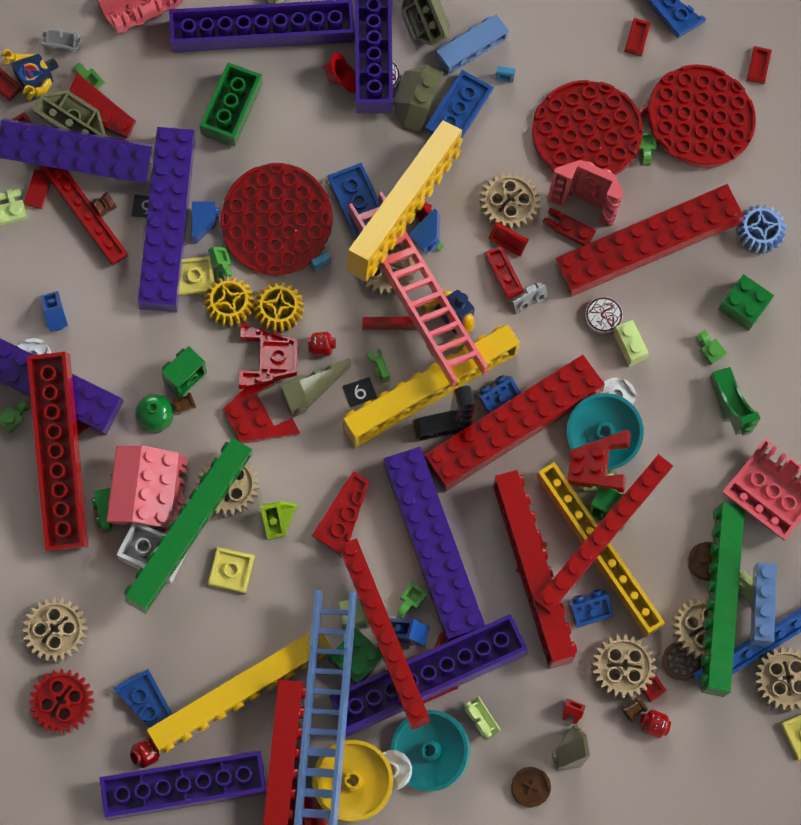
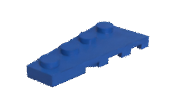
[646,0,706,39]
[113,669,181,746]

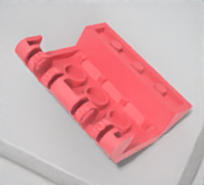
[96,0,183,34]
[547,160,623,227]
[722,438,801,541]
[106,445,188,533]

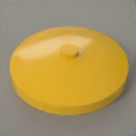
[312,740,393,822]

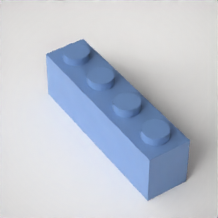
[436,14,509,75]
[750,562,777,646]

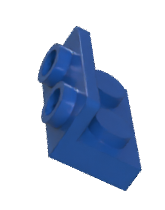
[475,375,521,414]
[567,589,614,628]

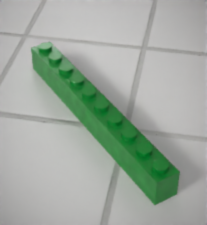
[124,438,252,614]
[699,502,745,697]

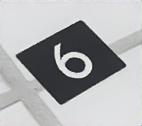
[131,195,149,218]
[343,377,377,407]

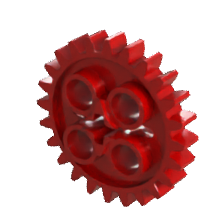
[28,669,95,735]

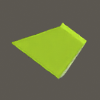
[260,501,298,540]

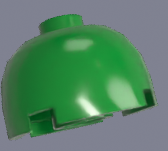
[135,394,174,433]

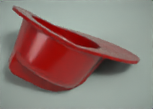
[323,53,356,93]

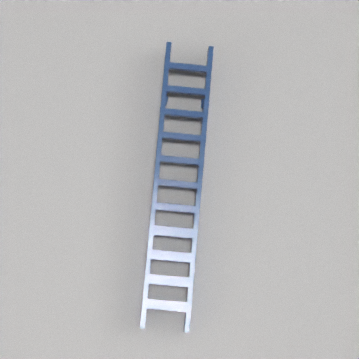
[294,590,358,825]

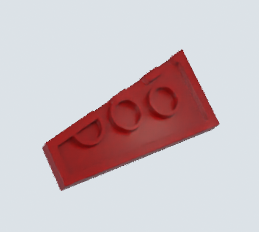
[69,73,136,138]
[311,471,369,555]

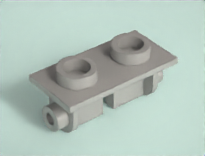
[41,28,81,52]
[508,282,548,314]

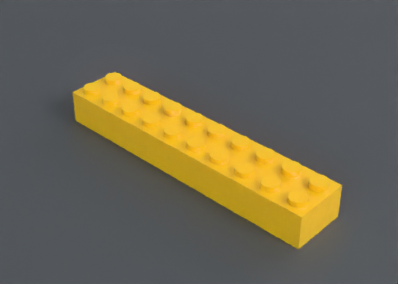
[346,121,463,282]
[343,324,520,448]

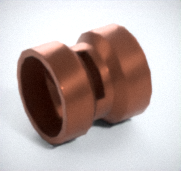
[91,192,117,217]

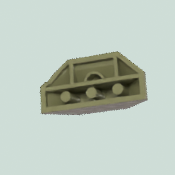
[401,0,450,46]
[393,64,445,134]
[32,90,106,136]

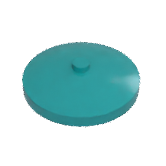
[567,393,644,470]
[391,710,470,791]

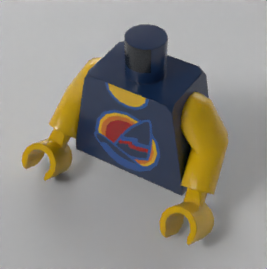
[1,49,59,100]
[418,290,475,350]

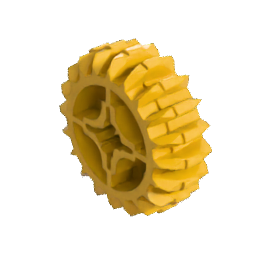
[204,276,255,327]
[253,282,304,333]

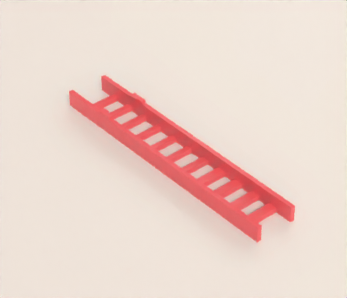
[348,192,488,388]

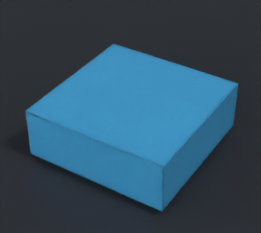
[495,66,515,82]
[311,252,331,273]

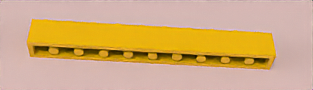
[536,462,665,638]
[147,632,331,754]

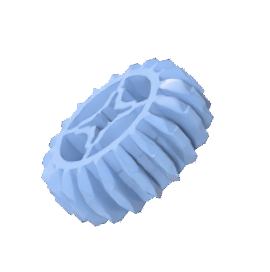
[736,204,786,254]

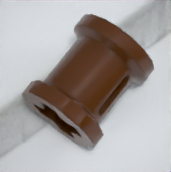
[172,392,196,415]
[621,697,648,722]

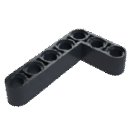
[412,386,475,441]

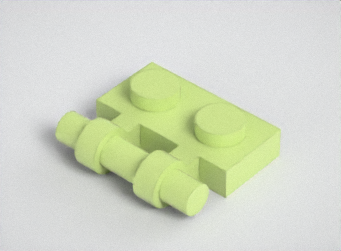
[0,188,27,226]

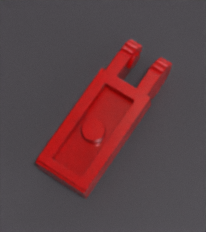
[542,208,596,246]

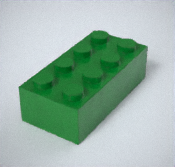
[200,62,262,147]

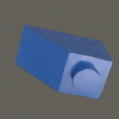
[192,201,219,243]
[408,208,440,255]
[40,291,68,331]
[389,618,429,646]

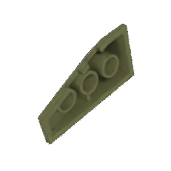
[280,358,351,416]
[552,725,590,770]

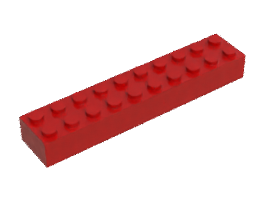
[556,184,744,297]
[27,351,89,552]
[424,354,605,492]
[493,470,577,669]

